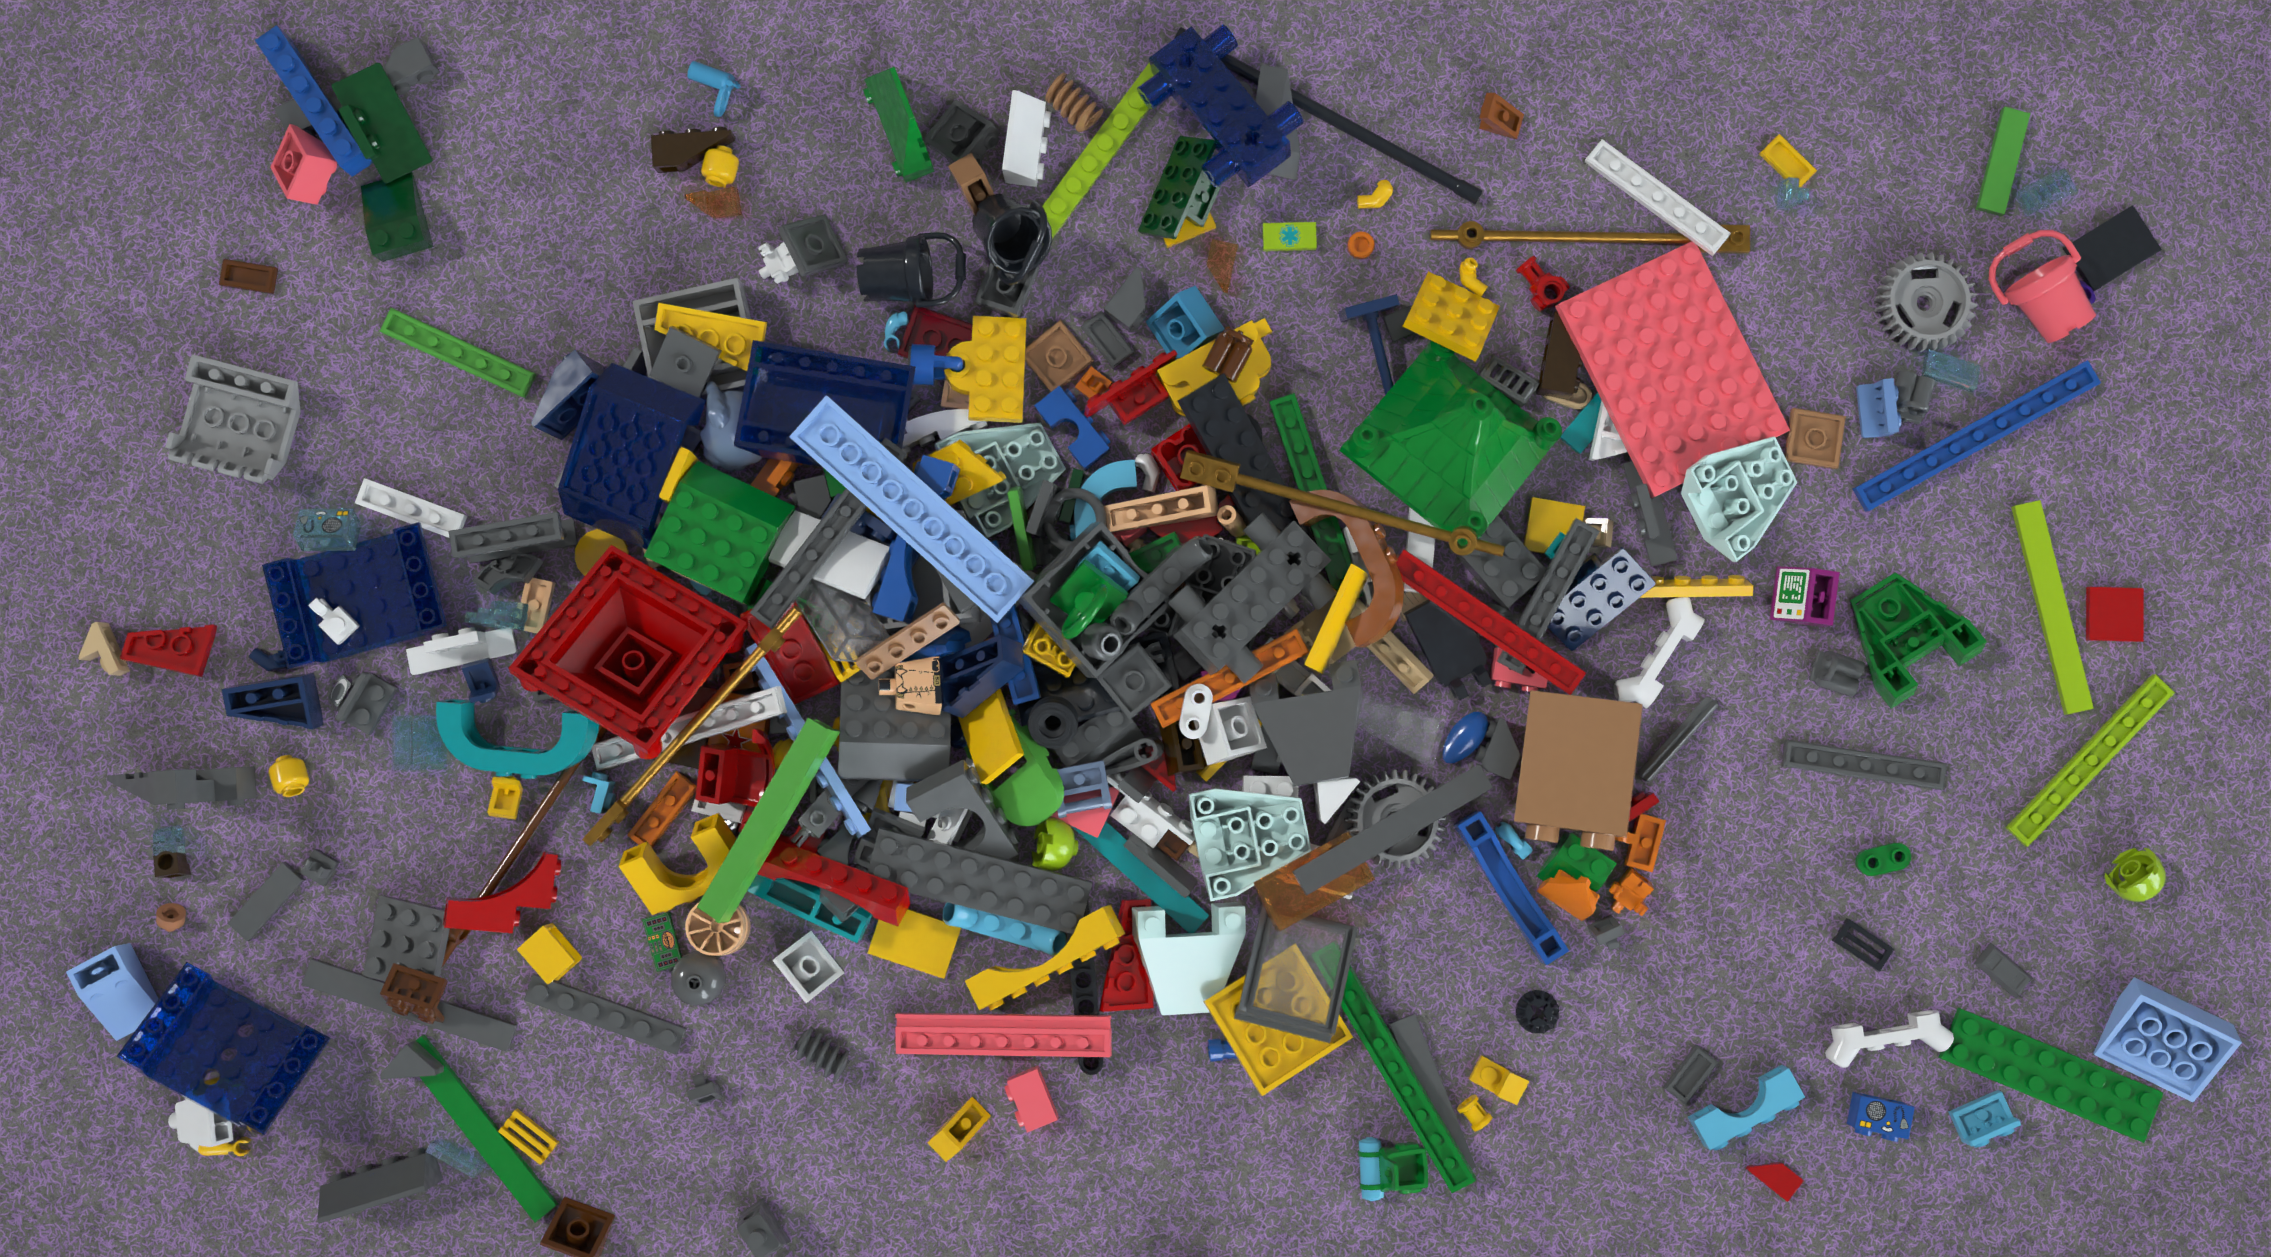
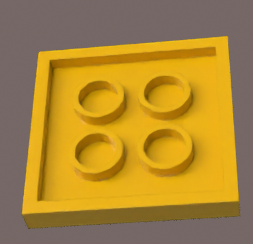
[1403,271,1500,362]

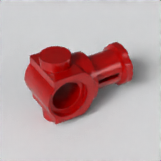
[1515,256,1570,312]

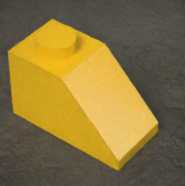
[927,1097,991,1162]

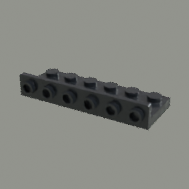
[1018,631,1180,729]

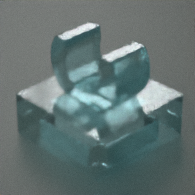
[1777,177,1809,210]

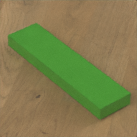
[1976,107,2031,216]

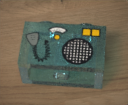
[293,508,361,551]

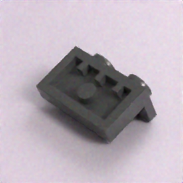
[335,672,399,735]

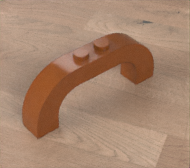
[1289,490,1404,647]

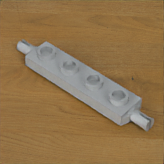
[791,779,869,848]

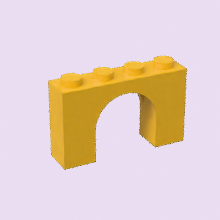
[619,813,736,915]

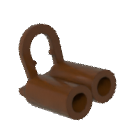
[1202,326,1254,383]

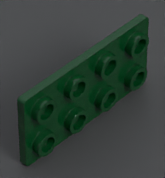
[331,63,433,183]
[1138,136,1224,239]

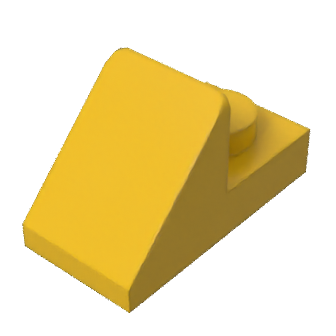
[1469,1055,1529,1105]

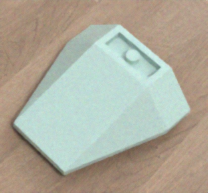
[935,423,1066,538]
[1681,437,1797,562]
[1189,788,1312,901]

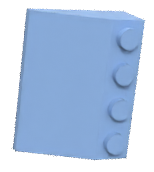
[2093,977,2242,1102]

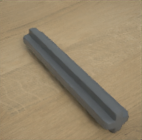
[1637,697,1718,782]

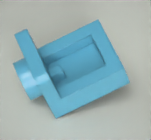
[582,771,616,814]

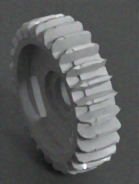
[1874,252,1978,352]
[1345,769,1446,870]

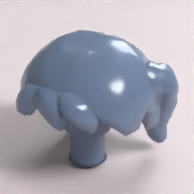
[700,381,784,471]

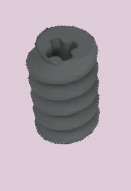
[789,1027,850,1084]

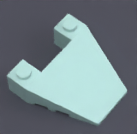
[1132,902,1246,1015]

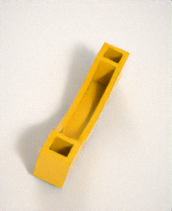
[965,904,1125,1011]

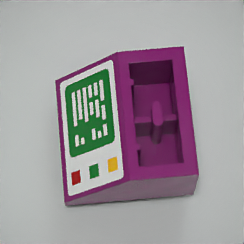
[1769,566,1840,627]

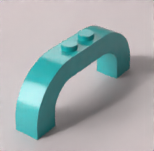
[436,699,599,779]

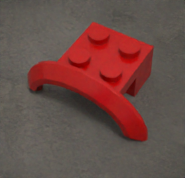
[695,729,775,831]

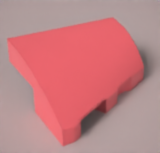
[1051,786,1119,838]

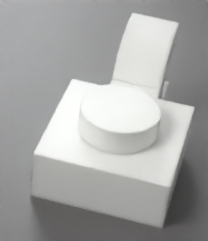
[308,598,360,644]

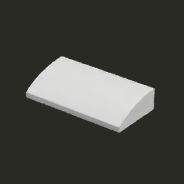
[769,510,891,599]

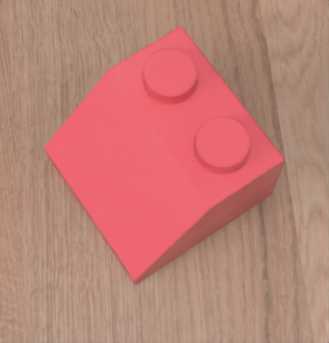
[270,124,337,205]

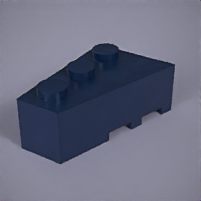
[939,635,1024,718]

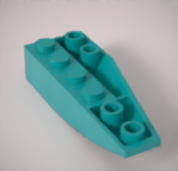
[747,874,873,943]

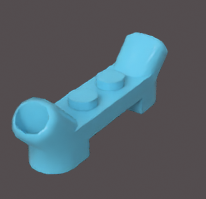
[942,902,1067,956]

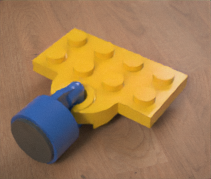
[908,316,1026,423]

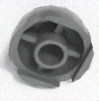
[671,951,726,1006]

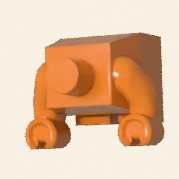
[1609,866,1654,916]

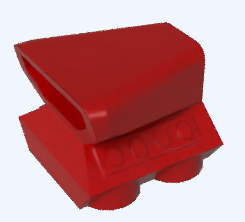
[1151,423,1207,491]

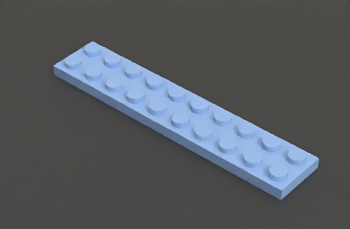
[789,395,1035,623]

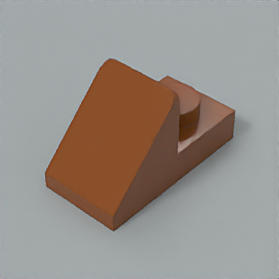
[1479,93,1524,139]

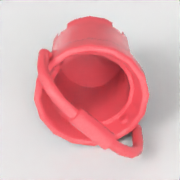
[1988,230,2096,343]

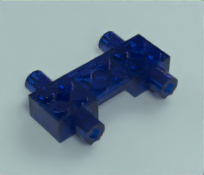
[1137,24,1304,188]

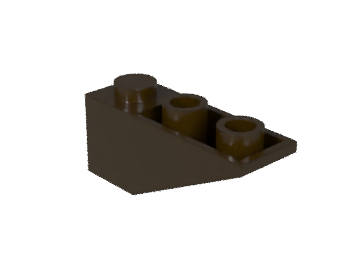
[651,127,735,173]

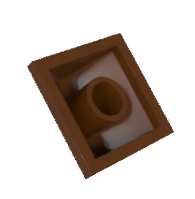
[540,1197,615,1257]

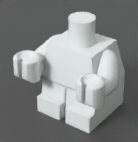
[758,242,799,284]

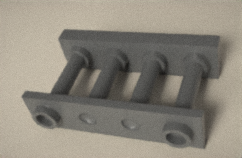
[448,512,578,563]

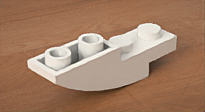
[895,409,988,454]

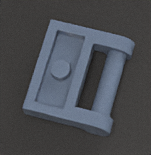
[1057,760,1112,818]

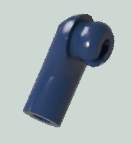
[249,647,291,672]

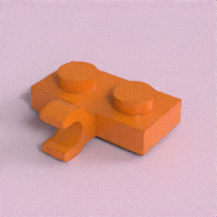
[1615,814,1666,873]

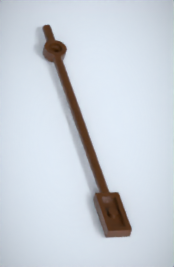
[442,725,608,967]

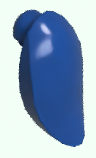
[1443,712,1488,764]

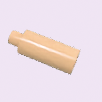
[1217,505,1247,537]

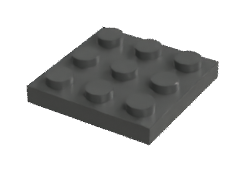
[363,896,450,981]

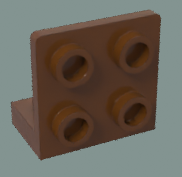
[380,963,448,1024]

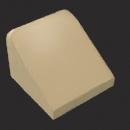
[1583,518,1614,548]

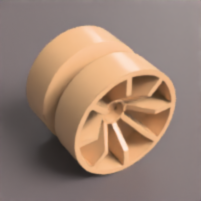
[685,903,751,956]

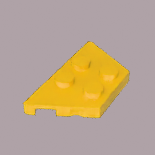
[912,440,1007,505]

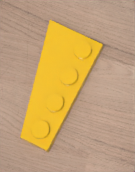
[654,303,767,376]

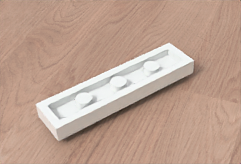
[355,478,467,538]

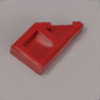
[1141,745,1176,792]
[1745,1162,1804,1202]

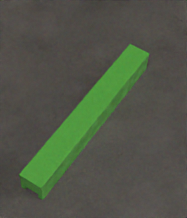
[697,717,840,923]

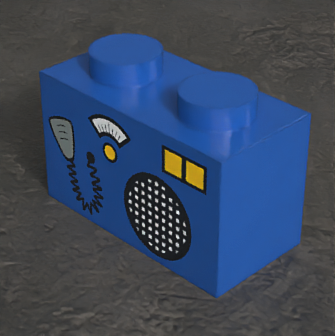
[1847,1092,1915,1142]

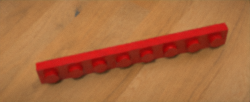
[1396,549,1586,695]

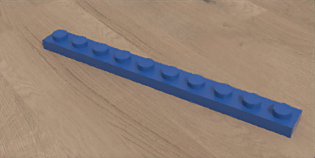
[1852,360,2101,512]

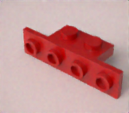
[1084,350,1177,426]

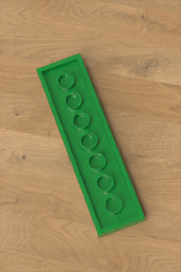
[1938,1008,2164,1143]

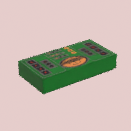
[642,912,682,972]

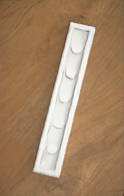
[1585,139,1731,256]

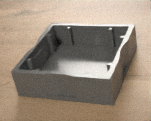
[1018,521,1170,678]

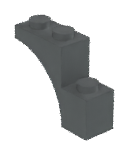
[817,822,860,923]

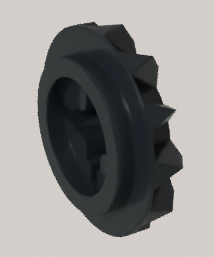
[1516,990,1559,1034]

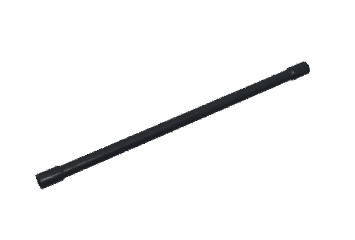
[1174,27,1483,204]

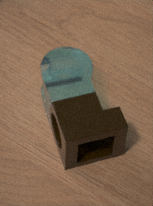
[152,825,191,879]

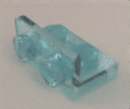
[464,601,528,631]

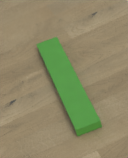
[379,308,537,398]

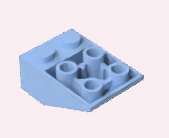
[66,943,166,1041]

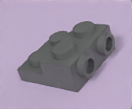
[923,99,1000,166]

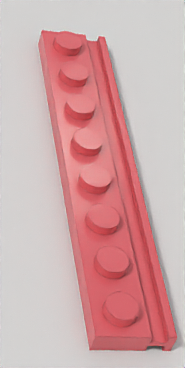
[895,1013,1112,1057]

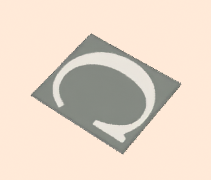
[328,675,351,707]

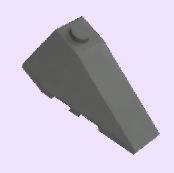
[1244,65,1301,180]

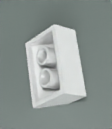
[1002,90,1051,187]

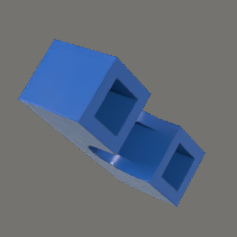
[1034,386,1111,471]

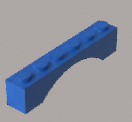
[255,25,373,177]
[872,455,960,624]
[1453,810,1569,965]

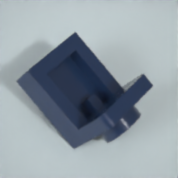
[461,658,500,703]

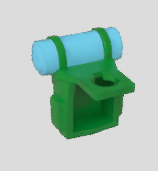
[1358,1137,1428,1201]

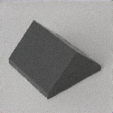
[974,263,1040,318]

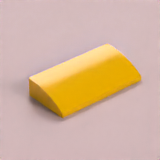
[1304,564,1369,674]

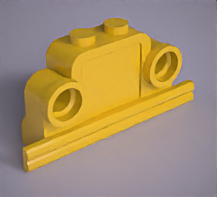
[1156,318,1272,416]

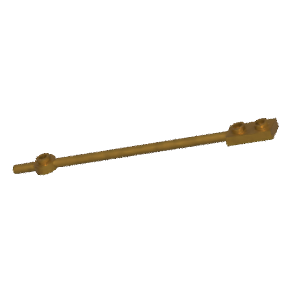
[1430,221,1750,253]
[1180,450,1505,557]
[582,606,803,846]

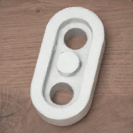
[1179,683,1213,739]

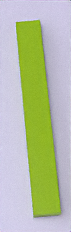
[2011,500,2094,715]
[2005,674,2175,847]

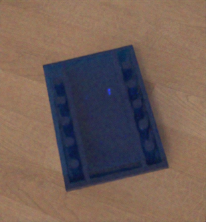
[734,340,916,467]

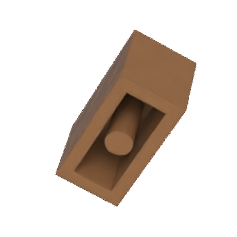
[948,153,995,216]

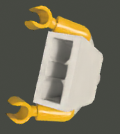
[168,1071,251,1156]

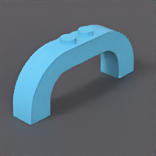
[1070,460,1137,541]

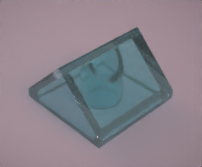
[392,715,447,770]

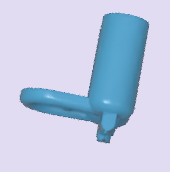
[687,61,741,118]

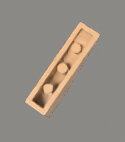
[1104,485,1219,533]

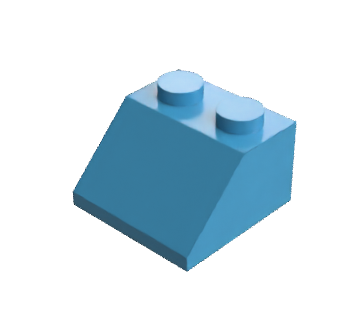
[1145,286,1225,360]

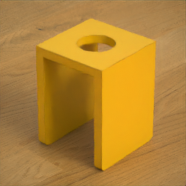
[517,923,582,984]

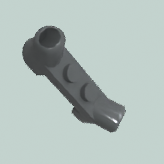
[1110,536,1213,635]

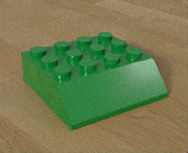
[644,461,796,605]

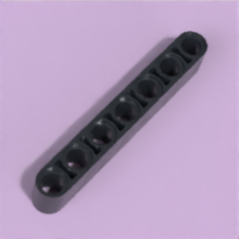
[1066,898,1104,1075]

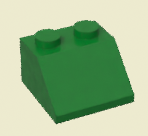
[1536,831,1617,892]

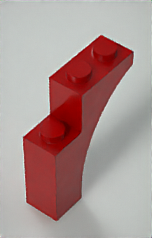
[443,851,561,933]

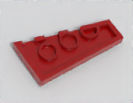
[1099,899,1154,1012]

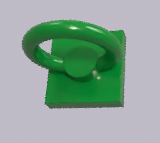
[1050,559,1128,640]

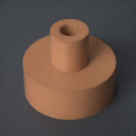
[156,903,186,932]

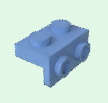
[1856,378,1901,438]

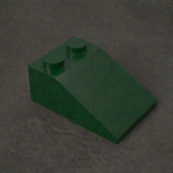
[361,172,434,262]

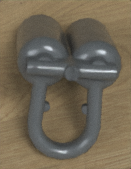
[1895,371,1936,425]
[1809,650,1865,697]

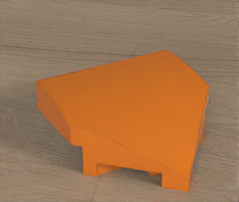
[1537,869,1600,921]

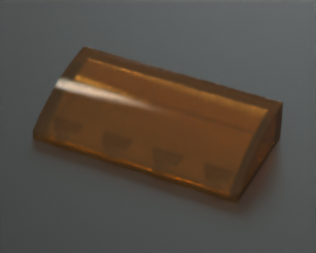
[1253,831,1375,932]

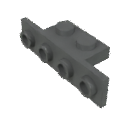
[1623,461,1678,567]

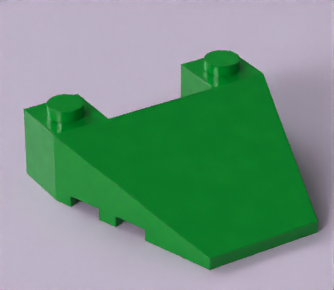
[863,67,935,183]
[1850,572,1987,709]

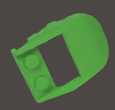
[964,709,1064,826]

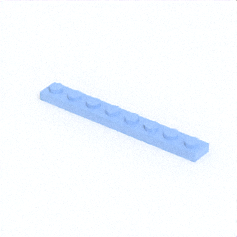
[743,643,871,839]

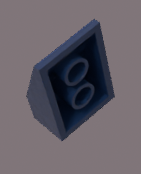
[531,350,614,440]

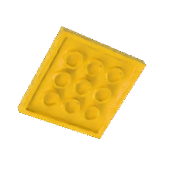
[1203,944,1353,1096]

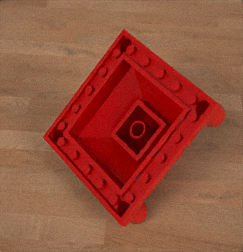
[508,545,748,760]

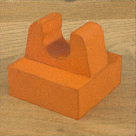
[1075,366,1112,399]

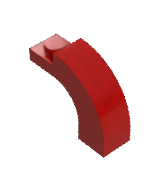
[1146,495,1235,544]

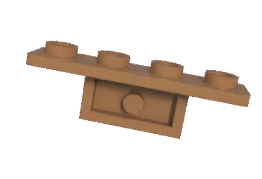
[856,603,960,679]

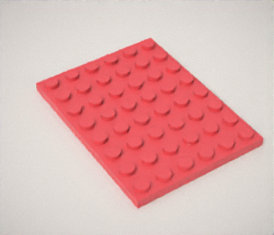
[1555,241,1790,499]

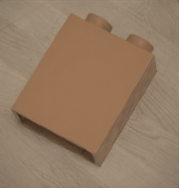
[1514,690,1643,851]

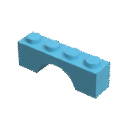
[1688,1065,1805,1150]

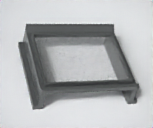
[1234,903,1358,1043]

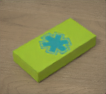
[1262,222,1317,251]

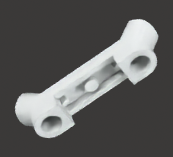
[1613,597,1705,708]
[1825,1010,1954,1068]

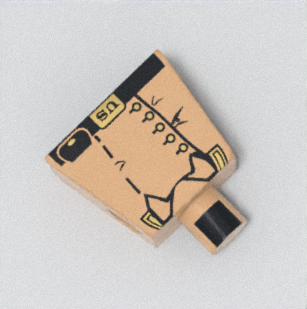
[878,656,942,715]

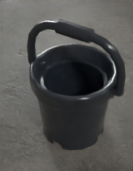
[972,194,1053,286]
[856,232,966,308]

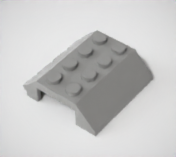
[165,354,301,484]

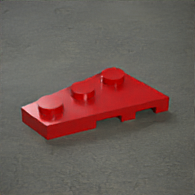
[120,624,217,677]

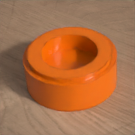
[1347,231,1375,259]

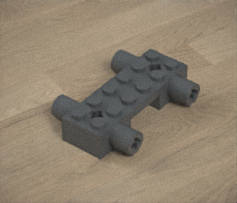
[1168,512,1337,684]

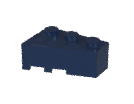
[221,672,324,730]

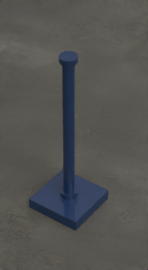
[1338,294,1400,395]

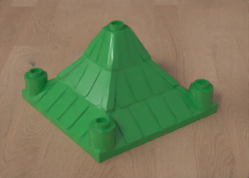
[1339,340,1562,546]

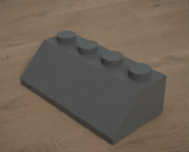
[317,1147,443,1224]

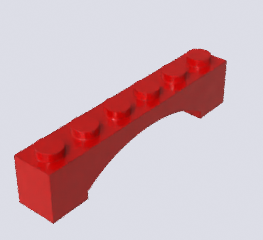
[757,840,910,926]

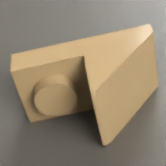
[79,622,130,676]

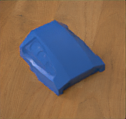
[900,625,972,663]

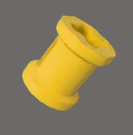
[1457,1094,1493,1132]

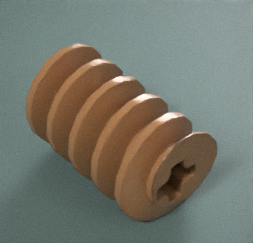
[1045,72,1103,132]

